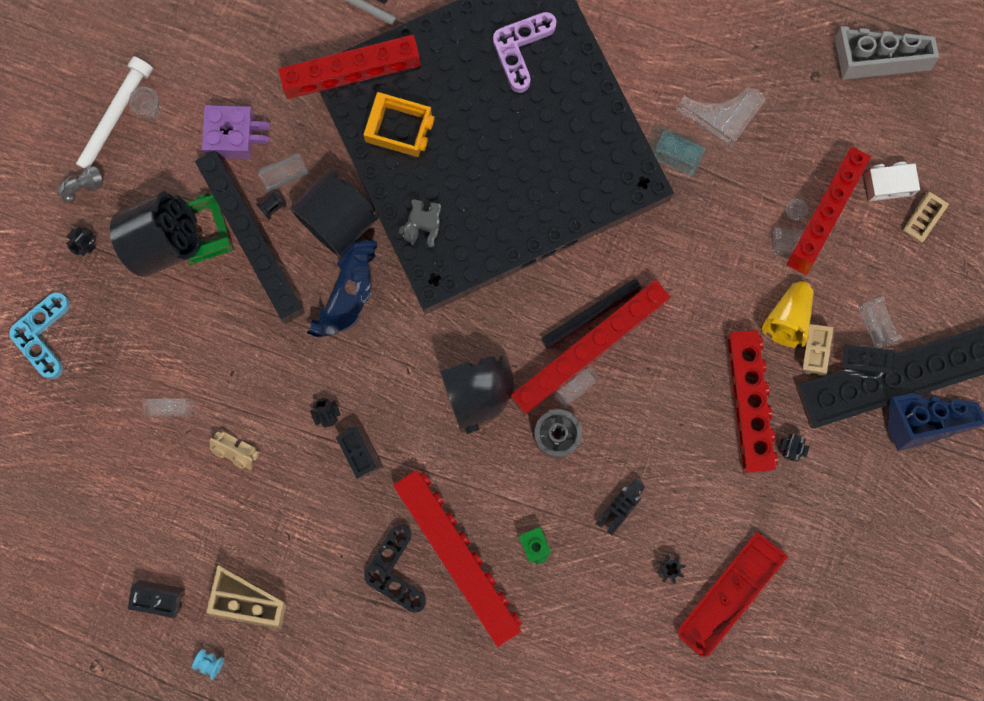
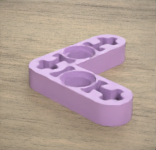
[493,12,556,93]

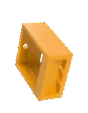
[364,92,435,157]

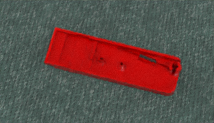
[677,532,788,658]

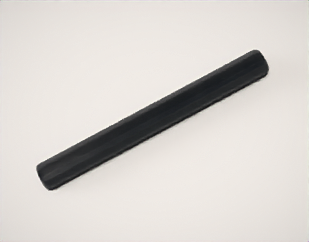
[541,279,642,349]

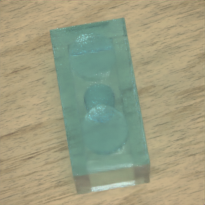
[654,130,706,176]

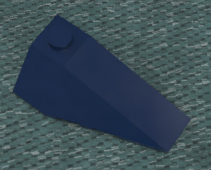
[888,393,984,451]

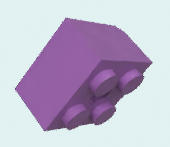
[202,106,270,159]

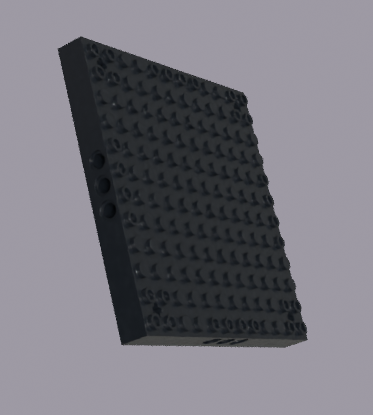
[319,0,674,315]

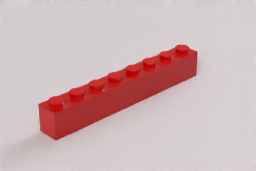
[510,280,671,416]
[393,470,522,648]

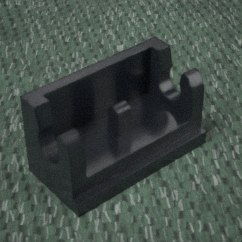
[842,344,896,373]
[336,426,384,479]
[128,580,185,618]

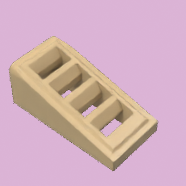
[903,192,949,243]

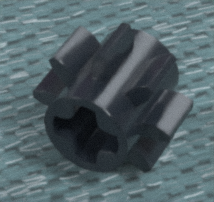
[66,226,96,256]
[310,398,341,427]
[778,434,810,462]
[655,554,686,584]

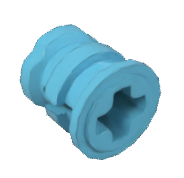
[192,649,224,680]

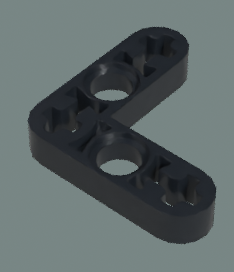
[364,525,426,613]

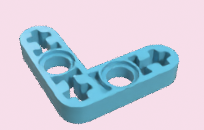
[9,293,70,379]

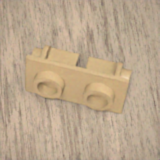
[210,431,259,471]

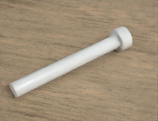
[76,56,153,169]

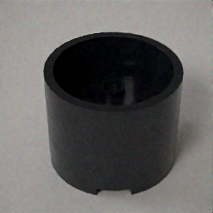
[290,168,379,258]
[110,191,201,277]

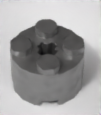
[534,409,582,458]

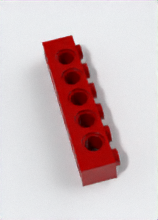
[278,35,421,100]
[786,146,872,276]
[726,330,778,474]

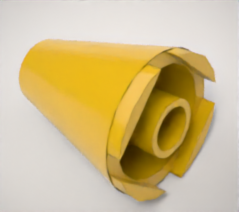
[762,281,814,348]

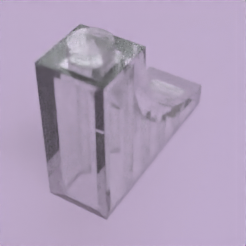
[676,87,766,148]

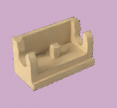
[803,324,833,377]

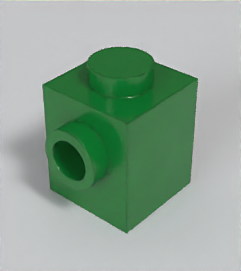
[518,527,551,565]

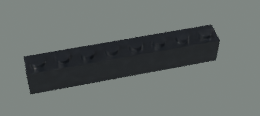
[195,150,305,324]

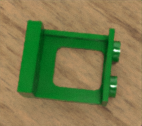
[186,194,234,265]

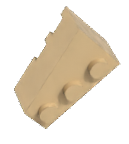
[207,565,286,629]

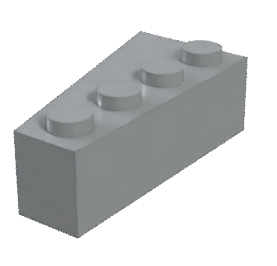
[835,26,939,80]

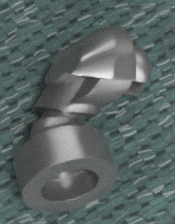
[57,167,102,202]

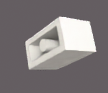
[864,162,920,201]

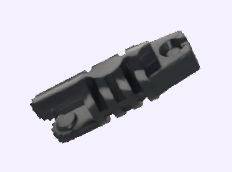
[596,479,645,536]

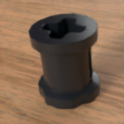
[256,190,286,220]

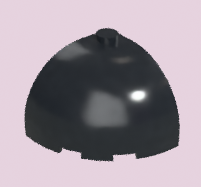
[440,356,513,435]

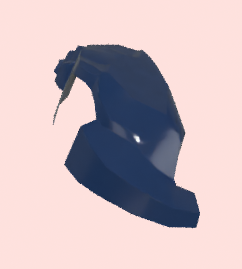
[307,240,377,338]

